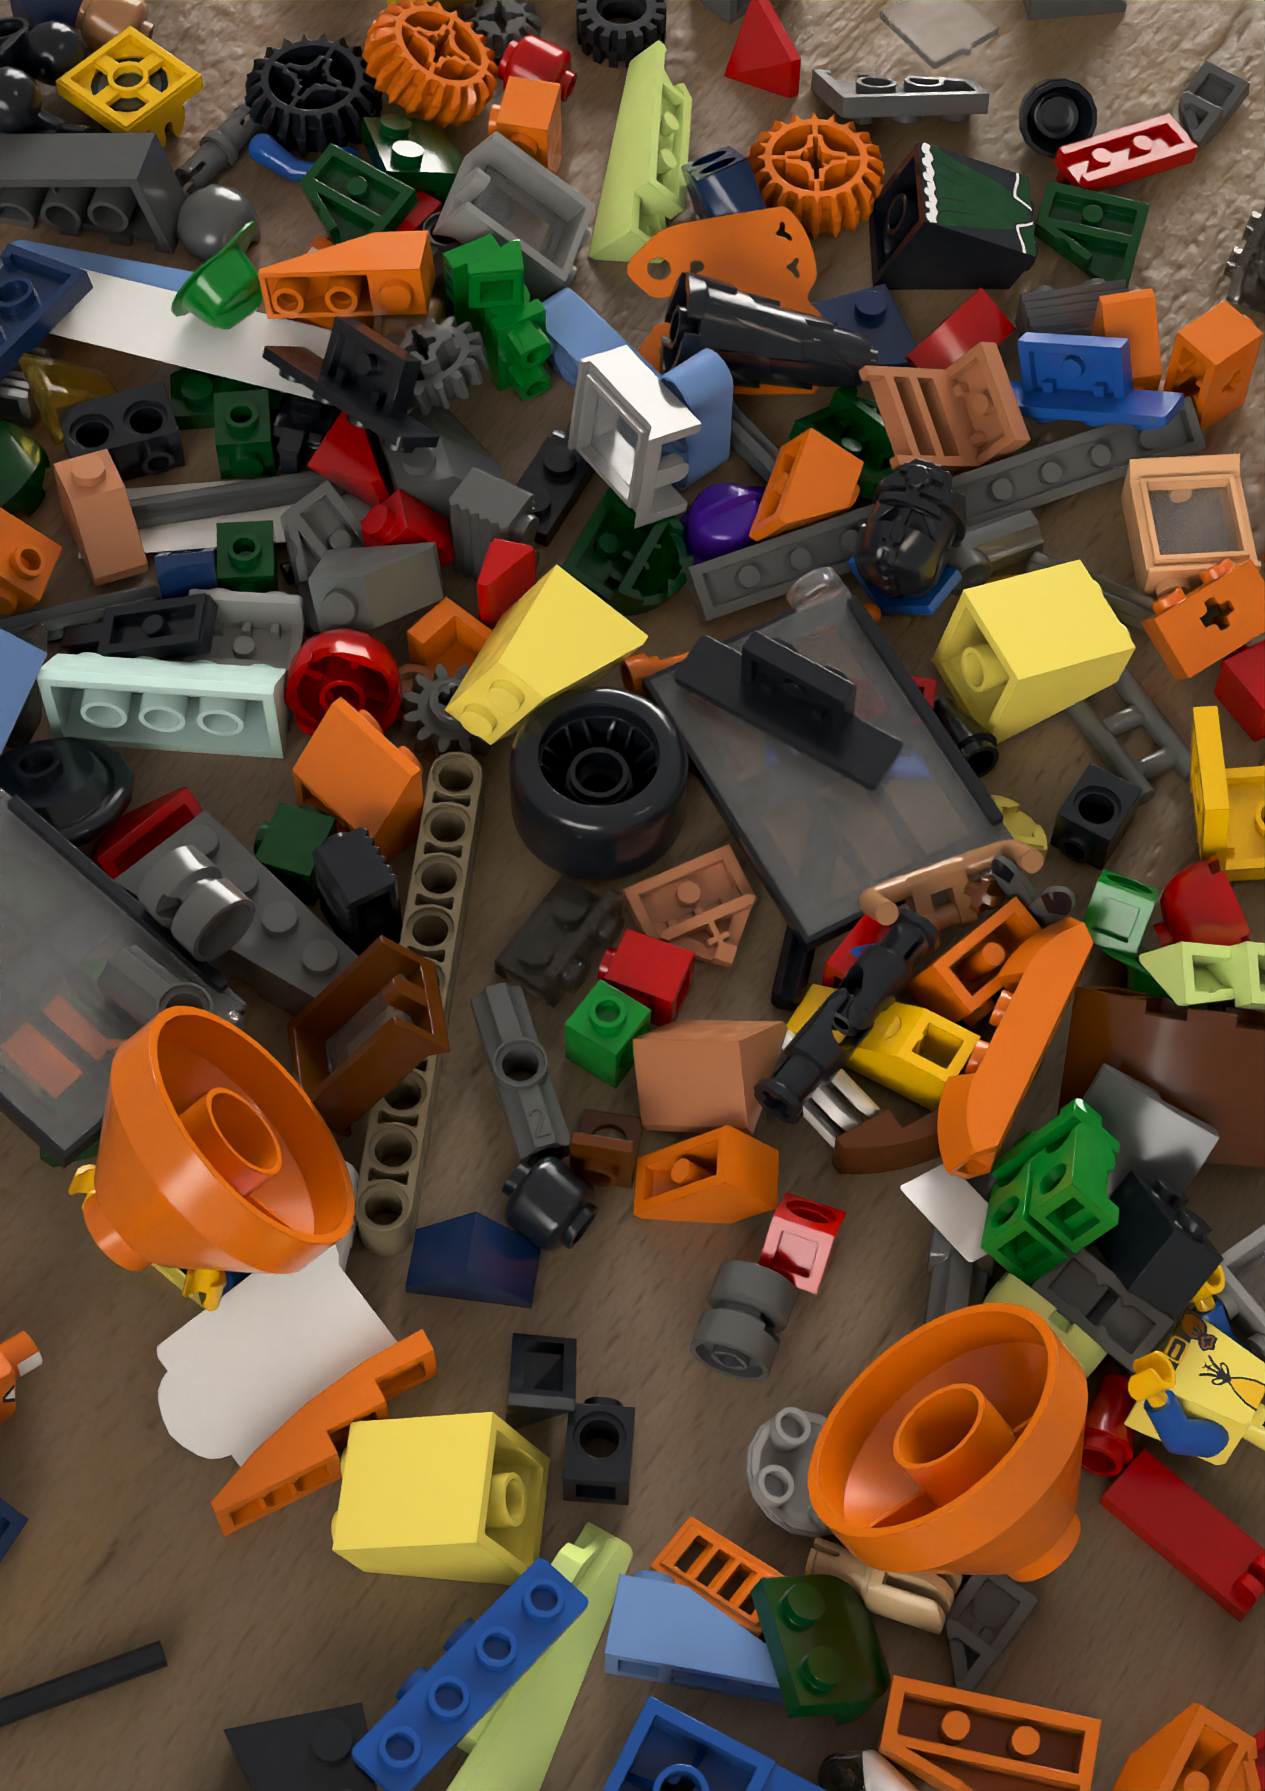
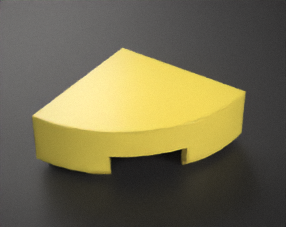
[991,795,1048,861]

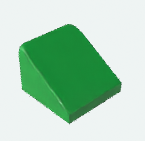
[468,239,524,309]

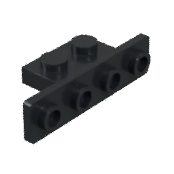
[262,316,440,453]
[675,630,903,791]

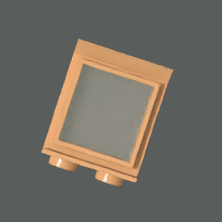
[1121,453,1261,600]

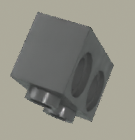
[1031,1248,1175,1377]

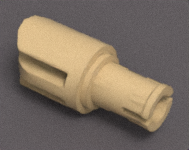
[805,1537,963,1635]

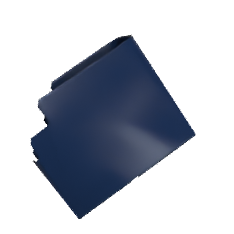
[681,146,766,220]

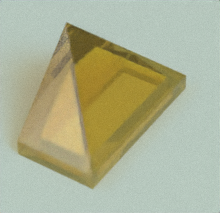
[18,353,119,446]

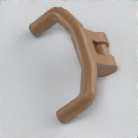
[858,839,1044,934]

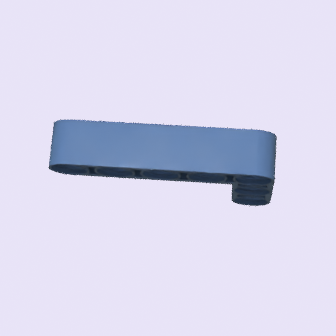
[542,288,734,490]

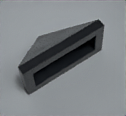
[505,1333,577,1429]

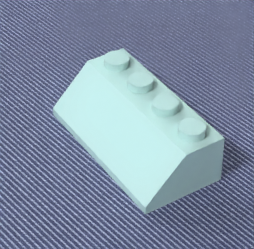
[36,652,291,759]

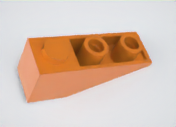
[258,230,436,319]

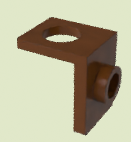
[569,1109,643,1189]

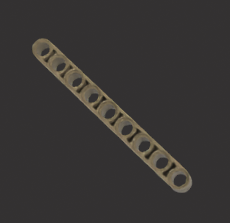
[355,752,484,1257]

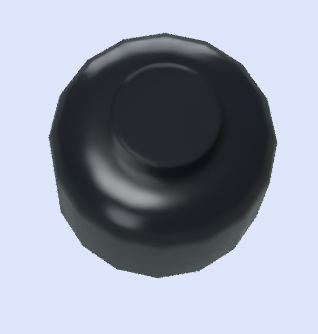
[502,1156,599,1251]

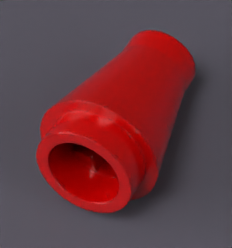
[1081,1375,1136,1477]

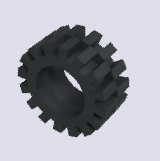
[576,0,667,68]

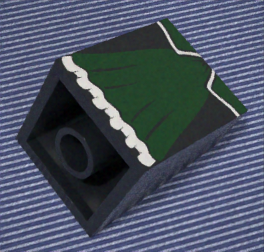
[869,141,1038,290]

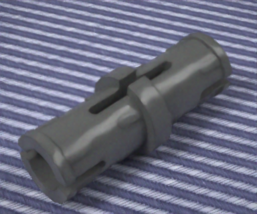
[175,105,261,194]

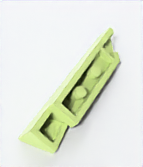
[588,40,692,263]
[1139,941,1265,1010]
[446,1522,633,1791]

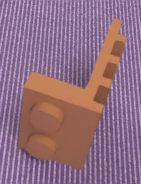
[859,342,1031,477]

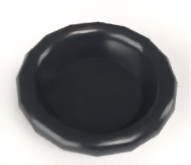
[0,736,135,859]

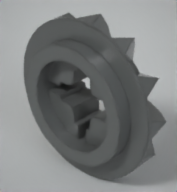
[463,0,542,59]

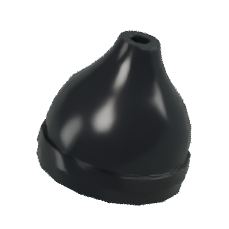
[1019,78,1097,158]

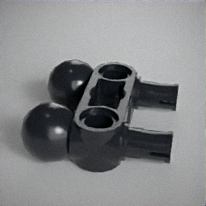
[0,17,87,134]

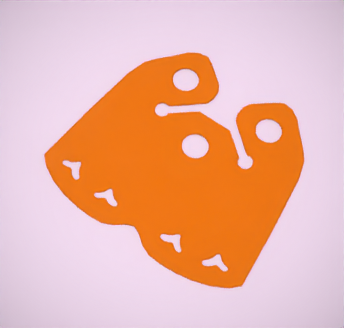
[627,206,822,395]

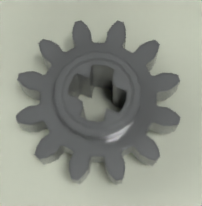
[400,664,491,760]

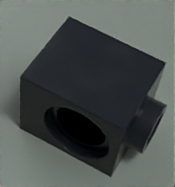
[1050,763,1143,871]
[562,1397,635,1505]

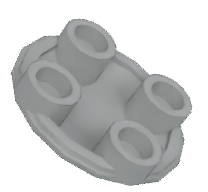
[745,1407,834,1539]

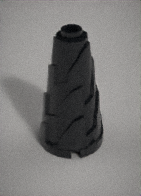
[660,272,878,390]

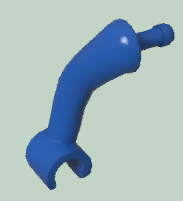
[248,133,361,183]

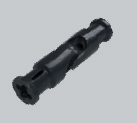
[753,908,940,1125]

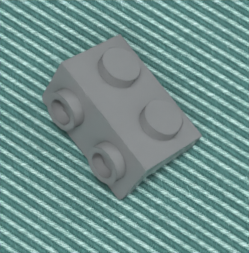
[183,588,307,672]

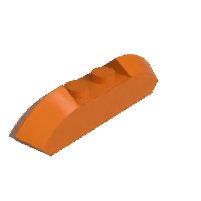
[937,917,1094,1179]

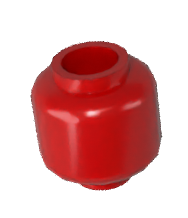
[497,34,577,102]

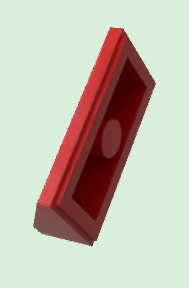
[477,538,536,631]

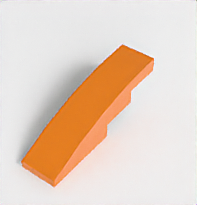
[210,1329,439,1537]

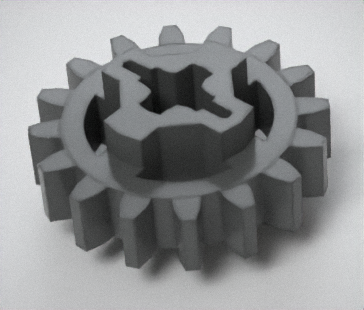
[387,317,489,416]

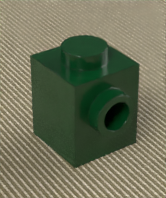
[213,389,276,479]
[216,520,279,593]
[254,802,338,906]

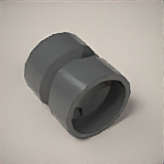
[137,845,256,962]
[690,1260,798,1381]

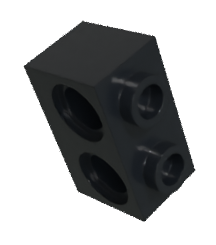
[56,382,186,481]

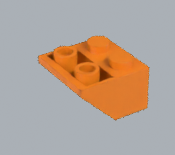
[292,697,425,864]

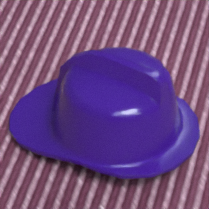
[680,483,781,566]

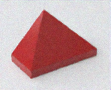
[724,0,801,98]
[307,411,392,508]
[92,786,203,880]

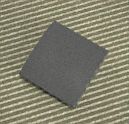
[1082,1063,1220,1199]

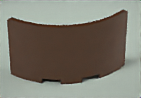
[1057,986,1265,1168]

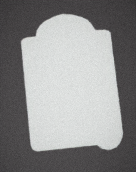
[157,1244,397,1467]

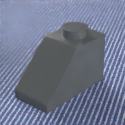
[308,542,447,632]

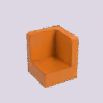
[407,596,492,677]

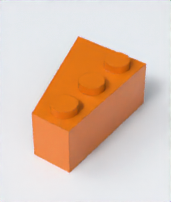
[877,1675,1102,1791]

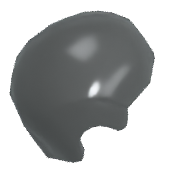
[177,184,261,260]

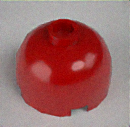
[284,627,402,736]
[1153,855,1251,947]

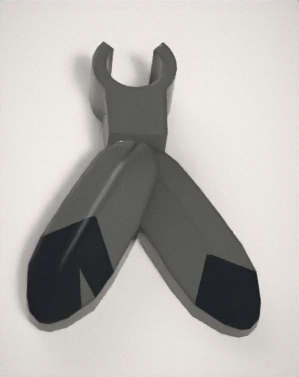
[991,855,1076,929]

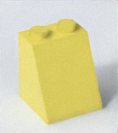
[932,559,1136,744]
[445,564,648,745]
[331,1412,550,1586]

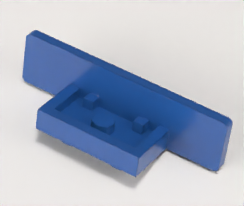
[1010,332,1184,431]
[351,1558,588,1791]

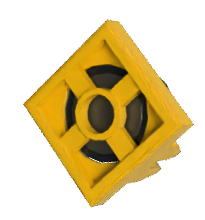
[55,25,204,148]

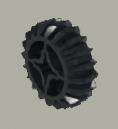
[244,33,383,159]

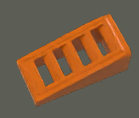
[650,1516,785,1642]

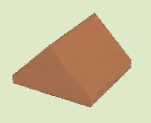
[632,1020,788,1135]

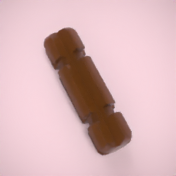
[964,874,1009,913]

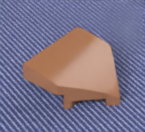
[621,844,756,967]

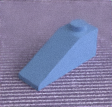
[605,1570,785,1705]

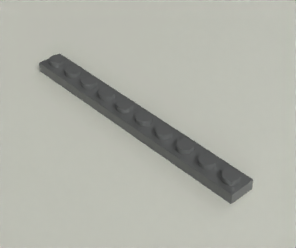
[683,395,1207,623]

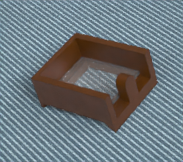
[287,935,451,1138]

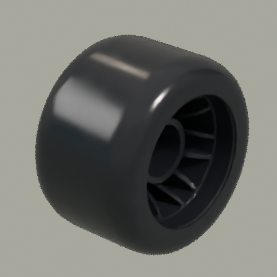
[509,686,689,881]

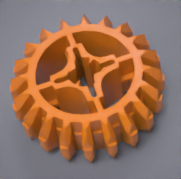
[362,0,498,129]
[747,112,885,241]

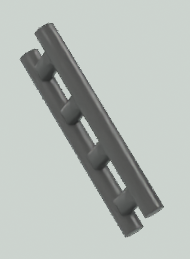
[1066,666,1191,806]

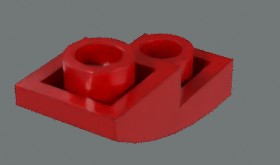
[903,288,1016,369]

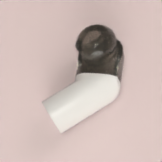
[817,1749,919,1791]

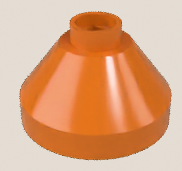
[83,1006,355,1274]
[808,1303,1088,1582]

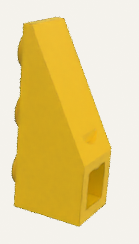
[786,984,981,1111]

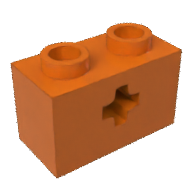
[1163,300,1264,432]
[1141,557,1265,681]

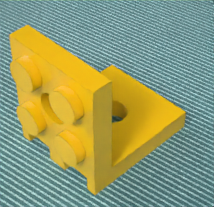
[1189,706,1265,882]

